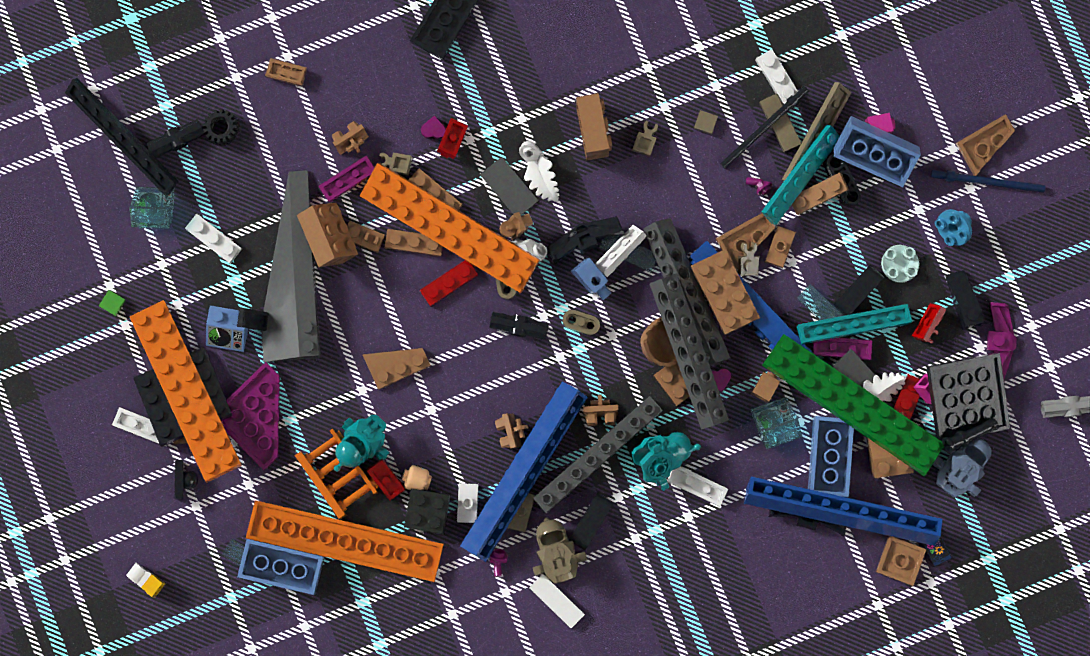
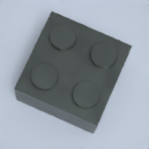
[404,488,450,535]

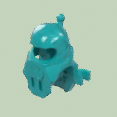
[334,415,390,472]
[632,432,701,491]

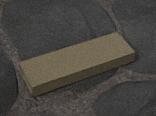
[759,94,801,153]

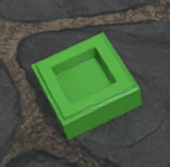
[99,290,126,316]

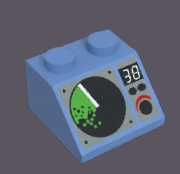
[206,306,248,352]

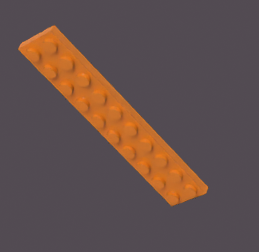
[360,163,540,293]
[130,300,242,483]
[246,500,444,582]

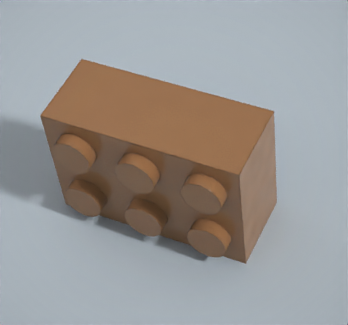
[576,93,612,161]
[297,202,358,267]

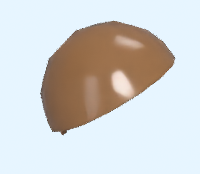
[640,318,678,367]

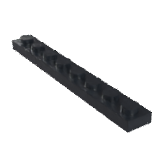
[65,78,178,196]

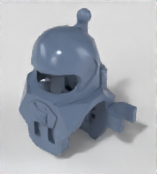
[932,438,992,498]

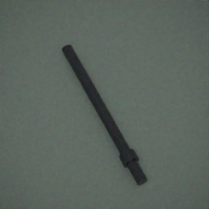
[720,86,809,169]

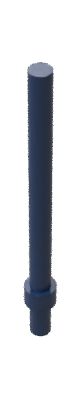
[930,170,1045,193]

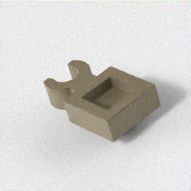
[632,120,658,157]
[379,153,413,176]
[738,242,759,276]

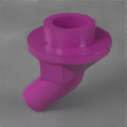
[746,177,773,196]
[489,549,508,577]

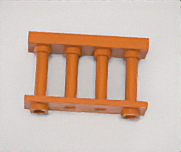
[294,429,379,520]

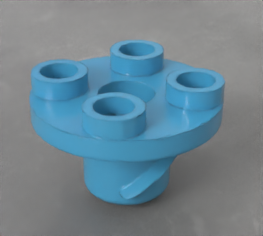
[935,209,972,246]

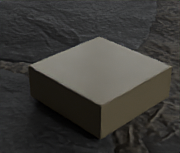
[694,110,718,135]

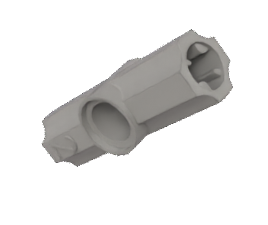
[1041,396,1090,418]

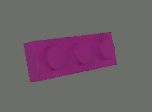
[318,156,374,203]
[813,338,872,360]

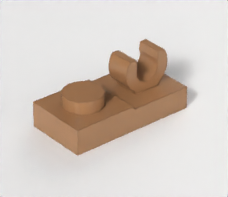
[347,221,385,253]

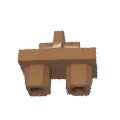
[332,121,369,155]
[499,212,533,241]
[583,394,618,426]
[495,413,529,448]

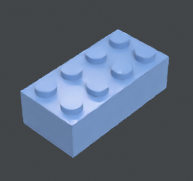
[834,116,921,187]
[808,416,854,498]
[237,539,324,595]

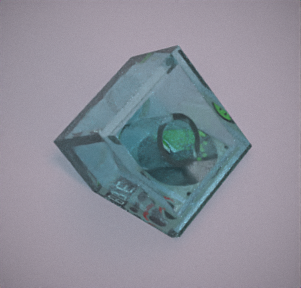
[130,187,174,229]
[750,397,802,450]

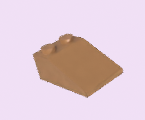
[867,412,914,478]

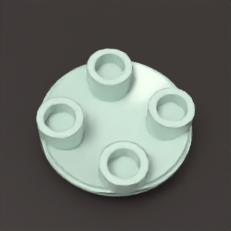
[881,245,919,283]

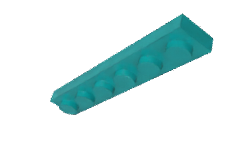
[761,125,840,225]
[797,304,912,345]

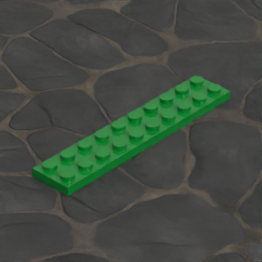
[762,334,944,476]

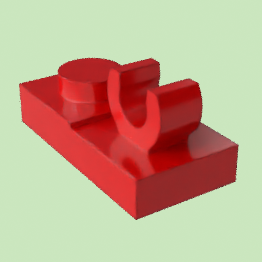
[437,118,468,159]
[912,303,946,343]
[367,458,405,500]

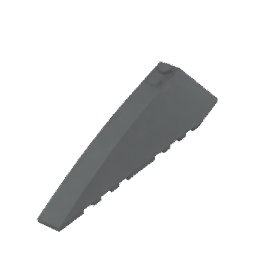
[261,170,321,363]

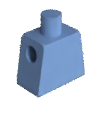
[571,258,611,300]

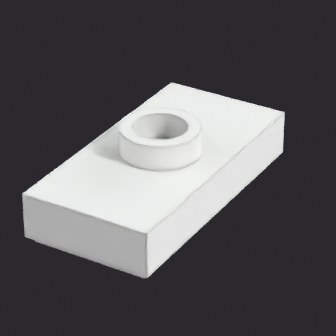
[457,483,478,523]

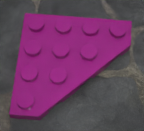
[221,362,280,471]

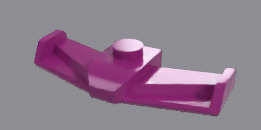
[987,302,1017,379]

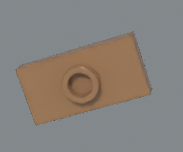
[265,58,307,87]
[765,226,796,268]

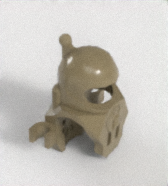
[532,518,587,584]

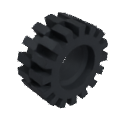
[203,109,239,146]

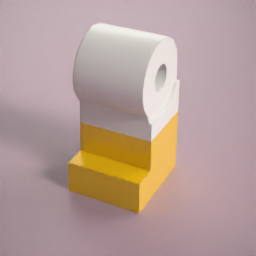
[126,563,166,597]

